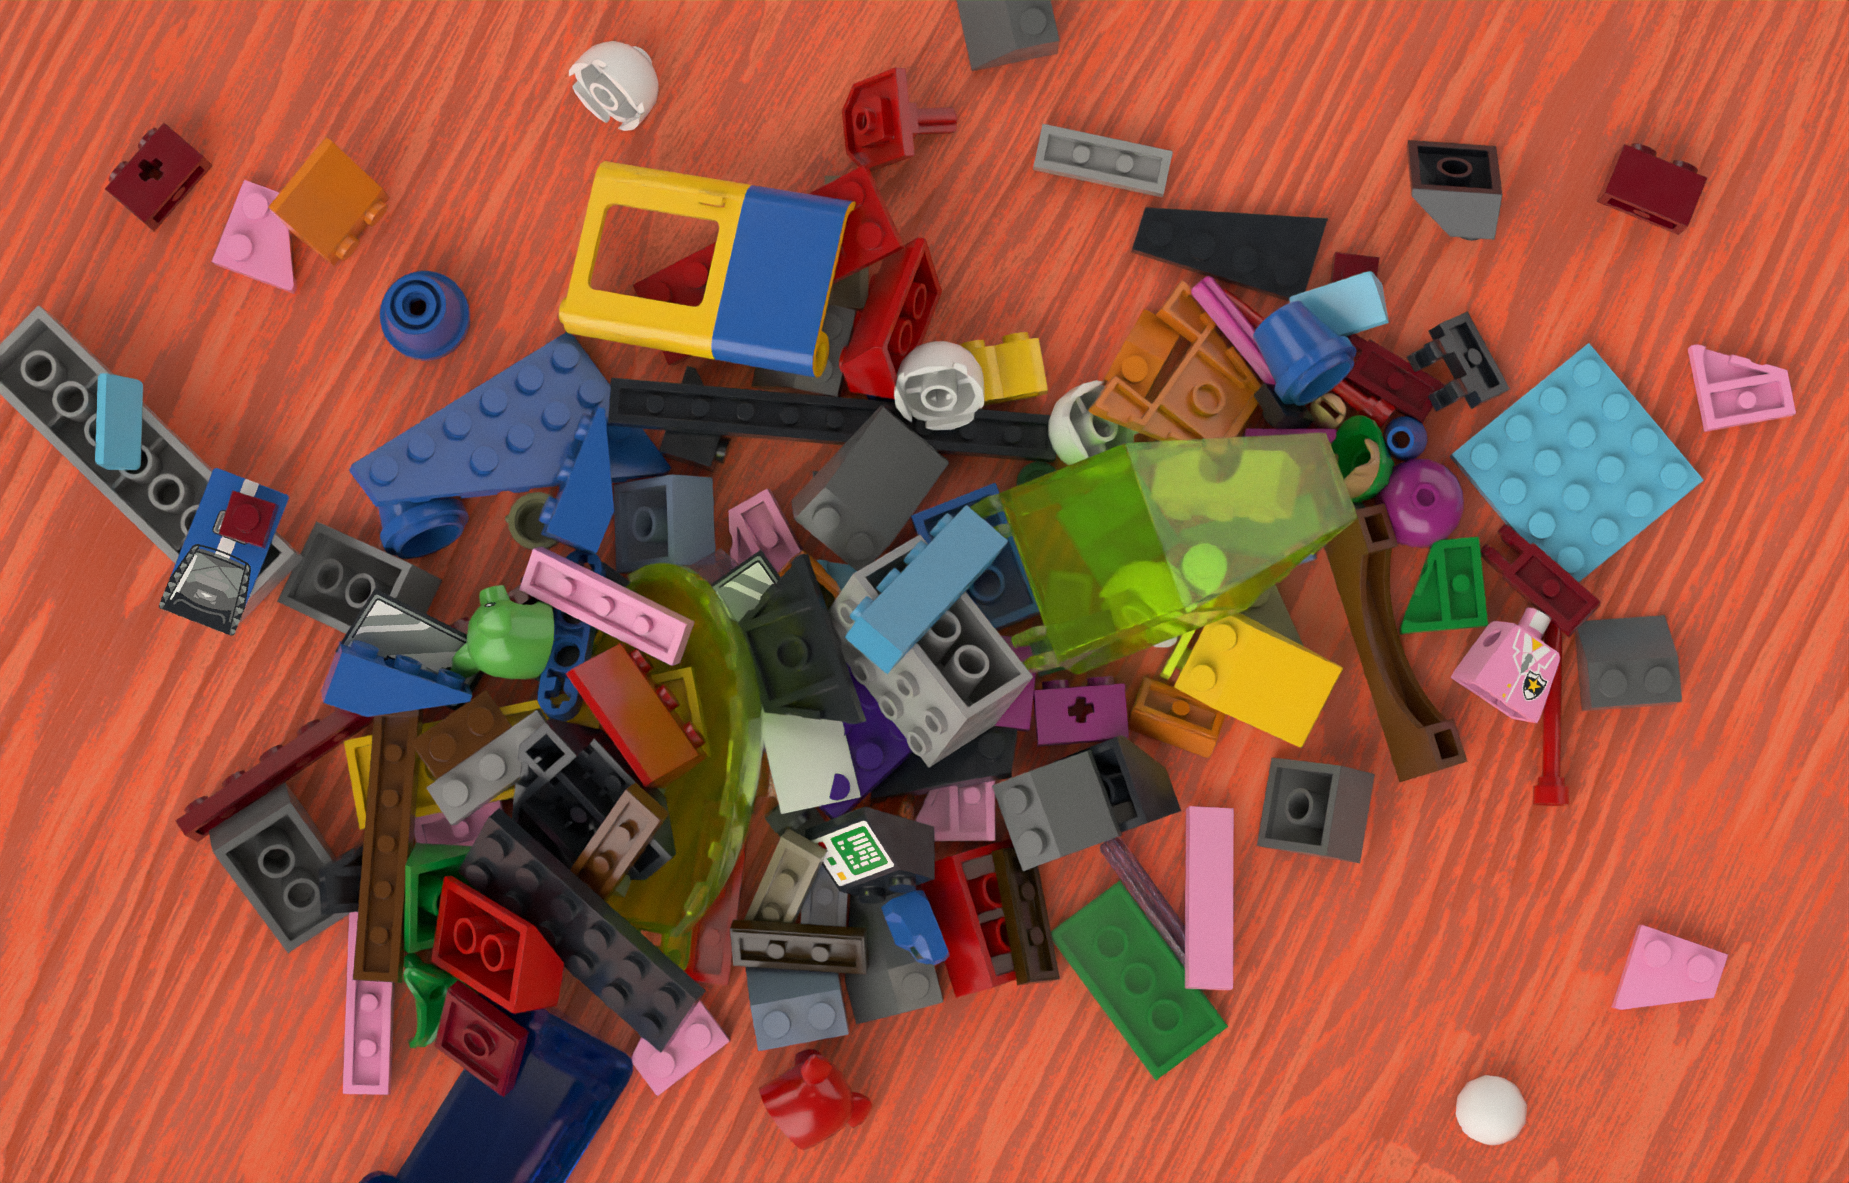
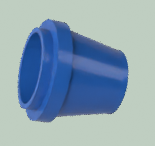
[380,271,470,361]
[1253,301,1356,406]
[378,497,469,559]

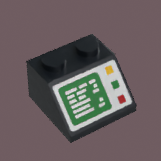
[805,807,935,904]

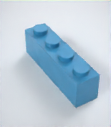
[845,505,1008,674]

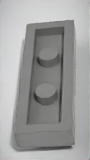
[1033,124,1173,198]
[427,710,547,825]

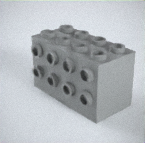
[828,535,1033,767]

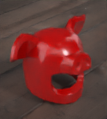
[759,1049,873,1150]

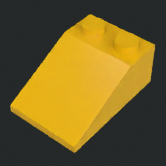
[1174,605,1343,748]

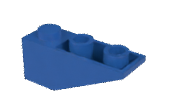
[538,406,614,556]
[321,640,472,717]

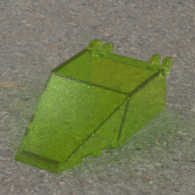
[970,433,1358,674]

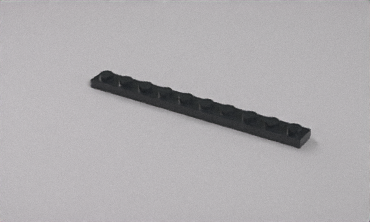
[607,378,1056,463]

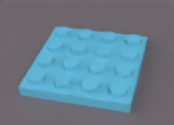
[1449,343,1704,582]

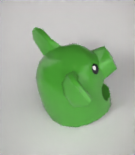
[450,585,554,679]

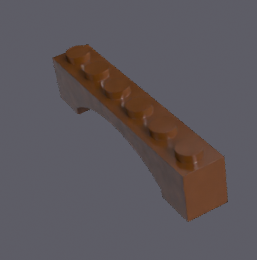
[1319,503,1468,782]

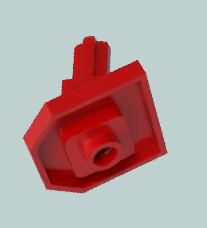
[842,67,957,171]

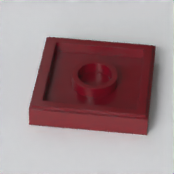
[434,980,529,1097]

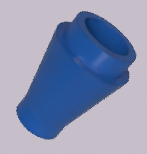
[1383,416,1427,461]

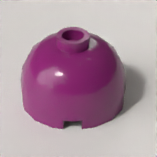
[1374,459,1464,548]

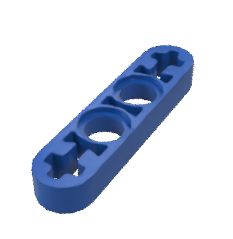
[538,550,606,721]

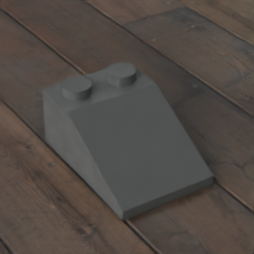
[791,405,949,571]
[277,521,442,634]
[209,782,349,953]

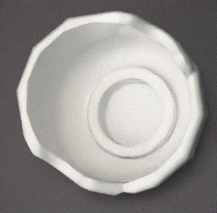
[1456,1075,1527,1145]

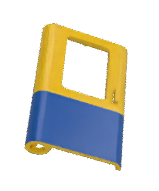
[559,161,856,378]

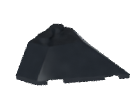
[512,718,676,880]

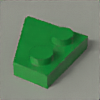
[1399,537,1488,635]

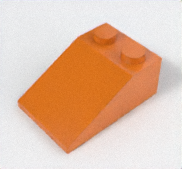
[268,137,389,266]

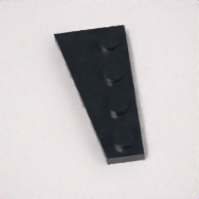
[1131,207,1328,302]

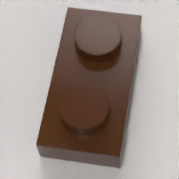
[410,690,512,780]

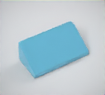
[1289,271,1389,336]
[95,373,143,470]

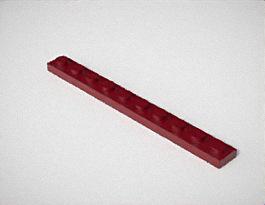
[175,576,543,842]

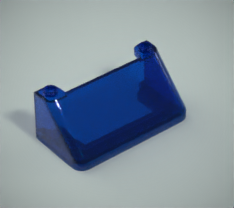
[359,993,633,1183]

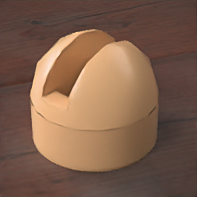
[1309,393,1346,429]

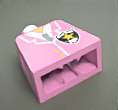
[1450,607,1560,723]

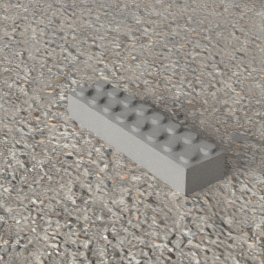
[0,305,304,622]

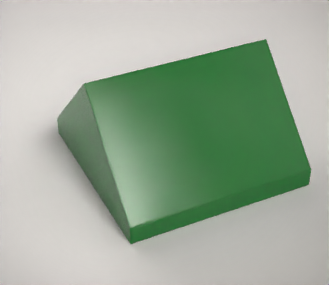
[404,843,482,953]

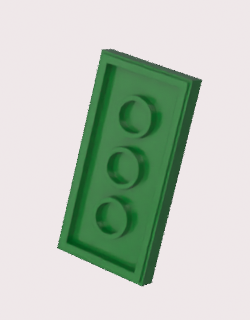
[1051,880,1228,1081]

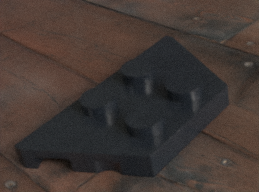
[735,554,866,724]

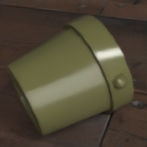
[505,492,559,550]

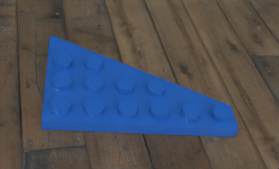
[349,332,671,507]

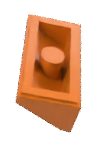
[1128,676,1226,758]

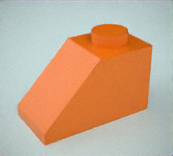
[1102,309,1181,399]

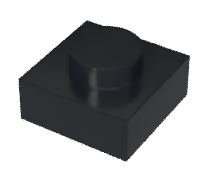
[1254,383,1314,429]

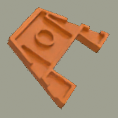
[1088,281,1261,462]

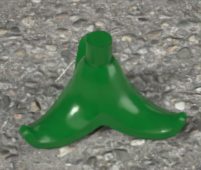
[403,952,482,1048]

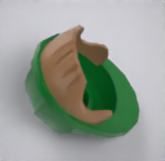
[1321,415,1394,502]

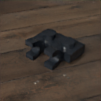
[1407,312,1510,412]

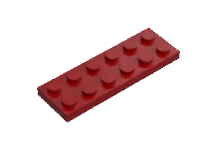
[633,165,905,365]

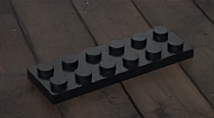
[458,808,706,1053]

